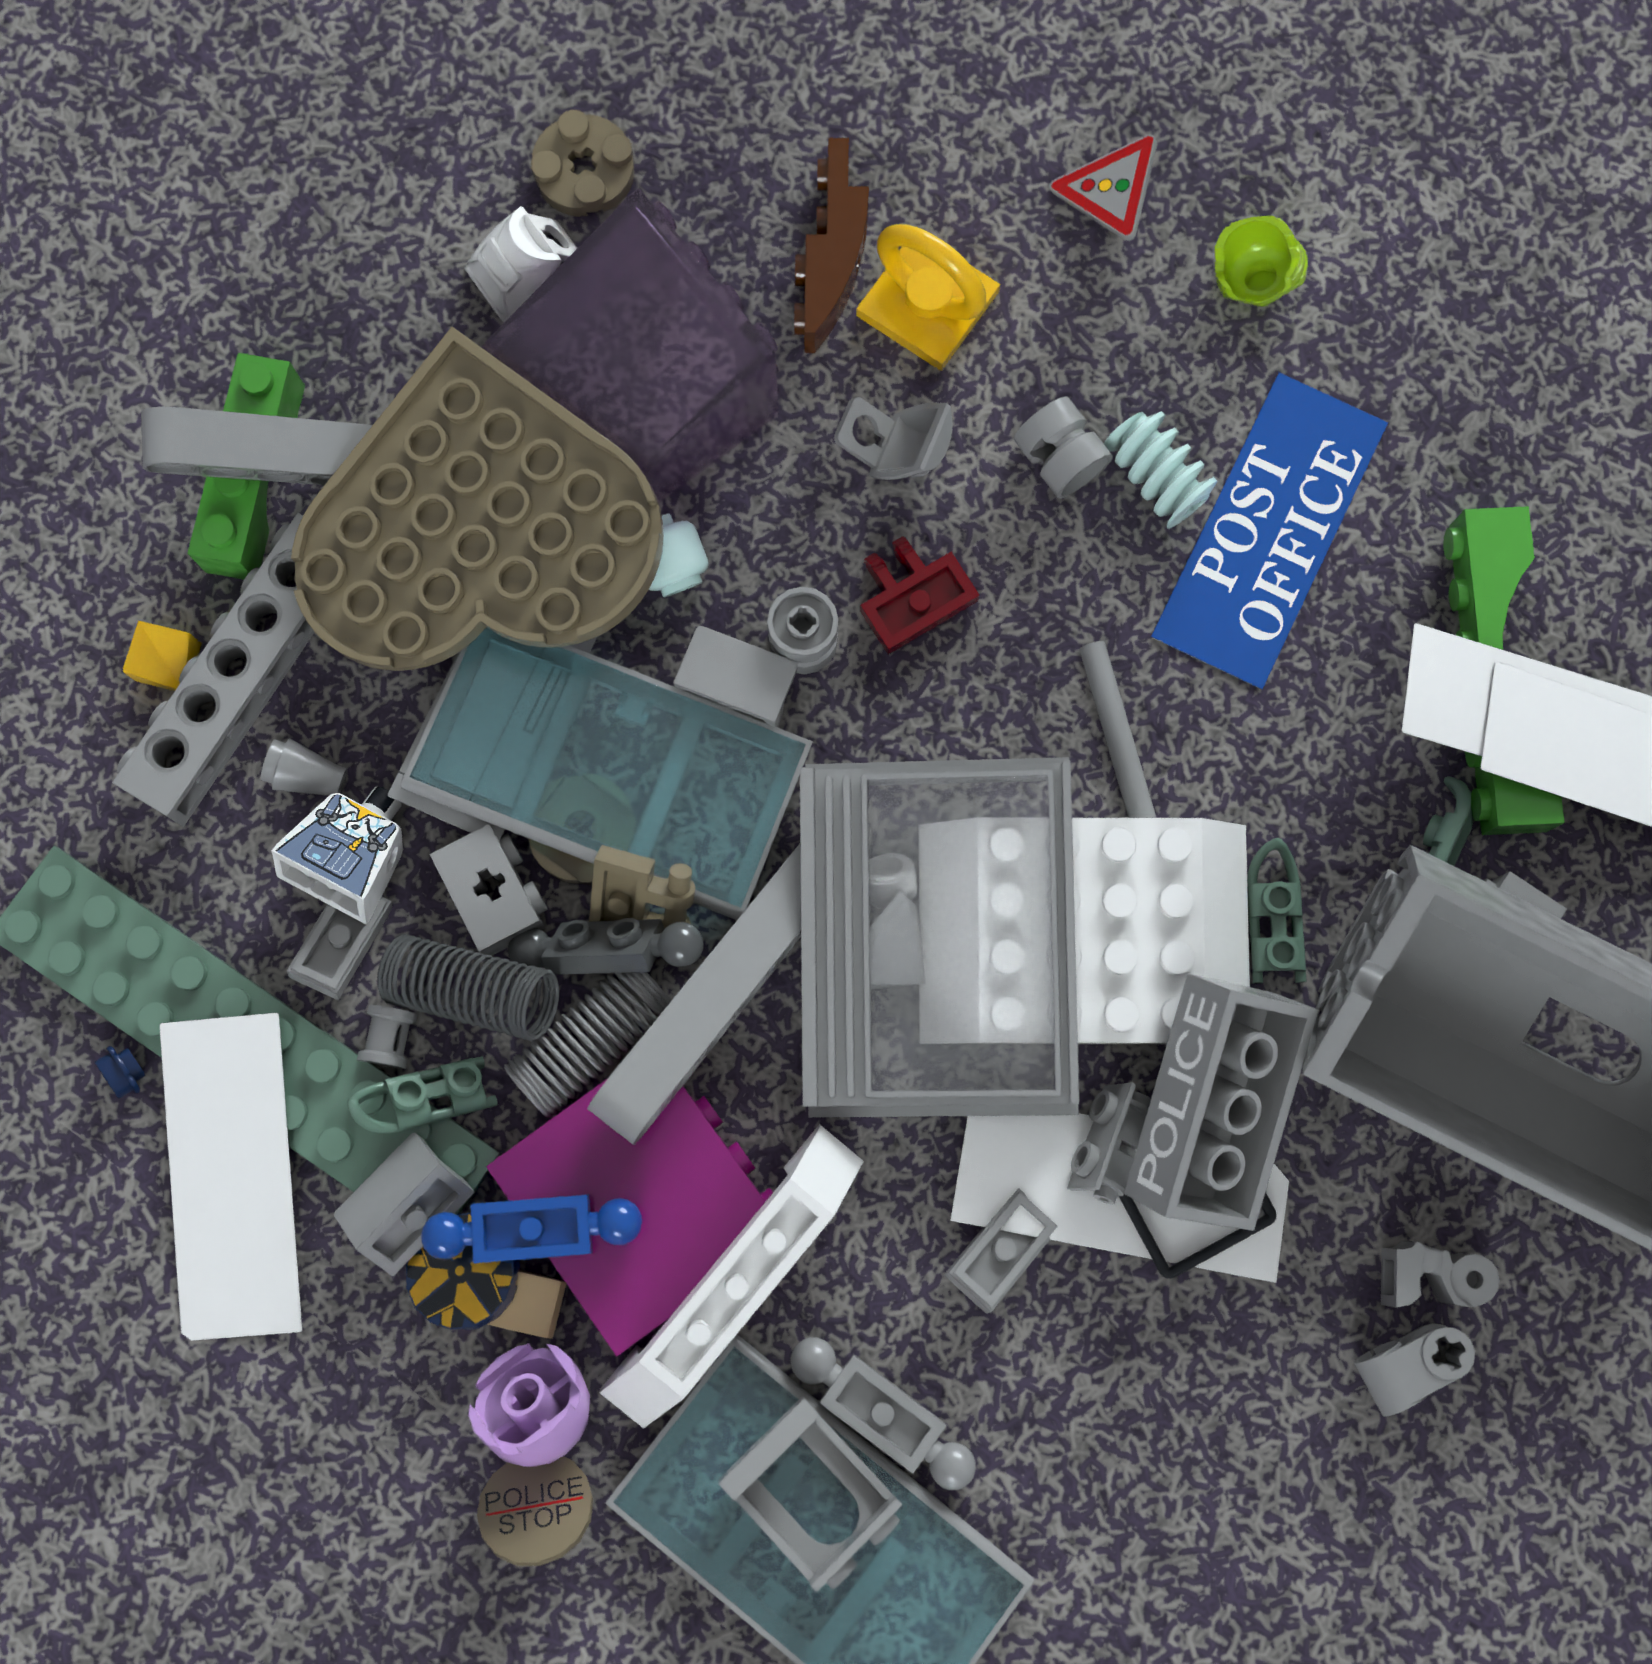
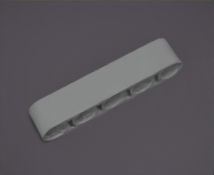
[141,406,372,485]

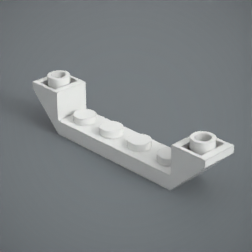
[599,1124,864,1429]

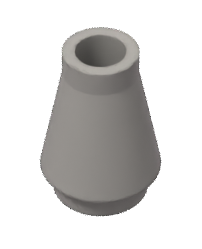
[261,738,348,796]

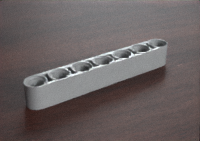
[587,844,801,1145]

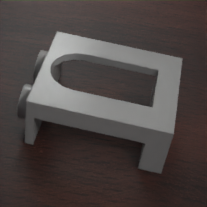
[718,1396,902,1592]

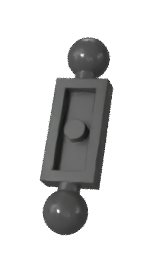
[508,918,704,974]

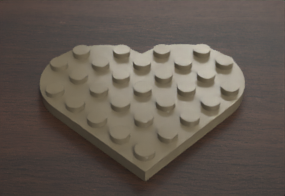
[291,327,664,671]

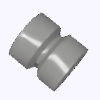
[1014,396,1113,499]
[767,587,838,675]

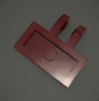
[860,536,980,655]

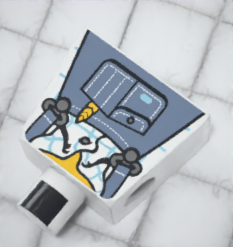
[272,786,403,925]

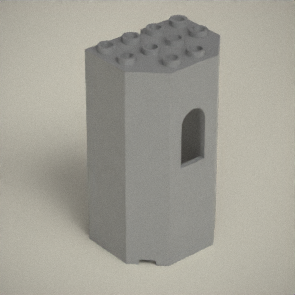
[1302,845,1652,1251]

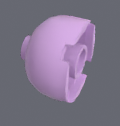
[469,1344,590,1467]

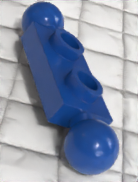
[421,1195,642,1263]

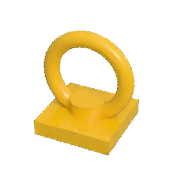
[856,224,1001,371]

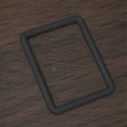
[1119,1192,1277,1279]

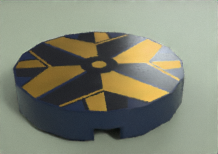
[406,1213,520,1330]

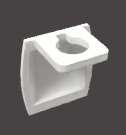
[464,207,583,323]

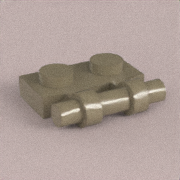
[589,845,696,929]

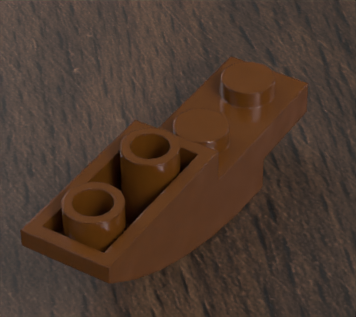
[794,138,869,353]

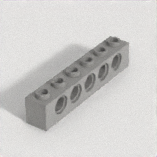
[112,513,315,827]

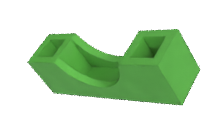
[187,353,305,580]

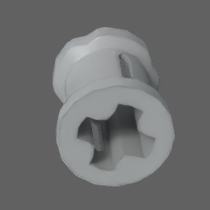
[357,1005,418,1069]

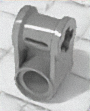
[1354,1323,1475,1417]

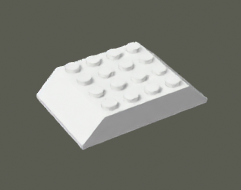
[918,817,1250,1044]

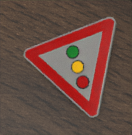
[1050,134,1157,241]

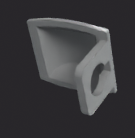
[834,397,953,480]

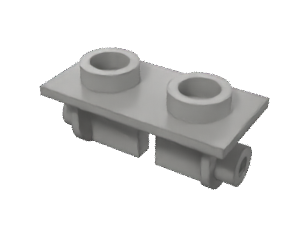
[1067,1082,1151,1204]

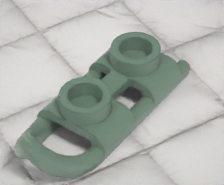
[1423,776,1474,866]
[1247,838,1307,984]
[347,1056,498,1133]

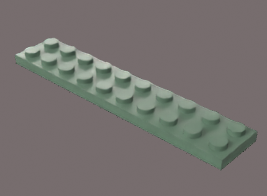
[0,846,502,1214]

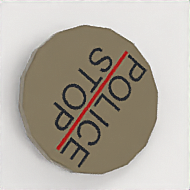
[477,1456,594,1566]

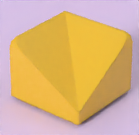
[123,620,202,691]

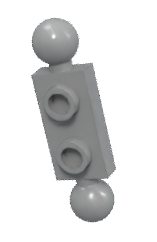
[791,1337,976,1490]

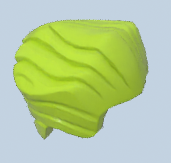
[1215,216,1308,307]

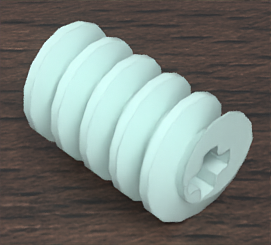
[1104,411,1218,529]

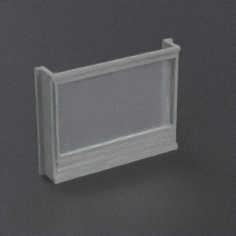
[800,757,1079,1117]

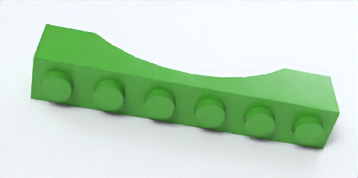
[1443,506,1564,835]

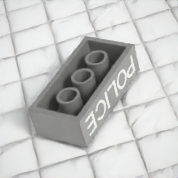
[1124,973,1319,1231]

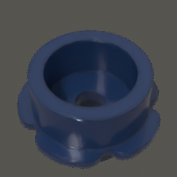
[94,1046,146,1099]

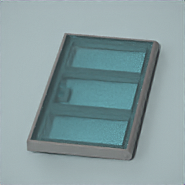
[401,627,813,920]
[605,1334,1034,1664]

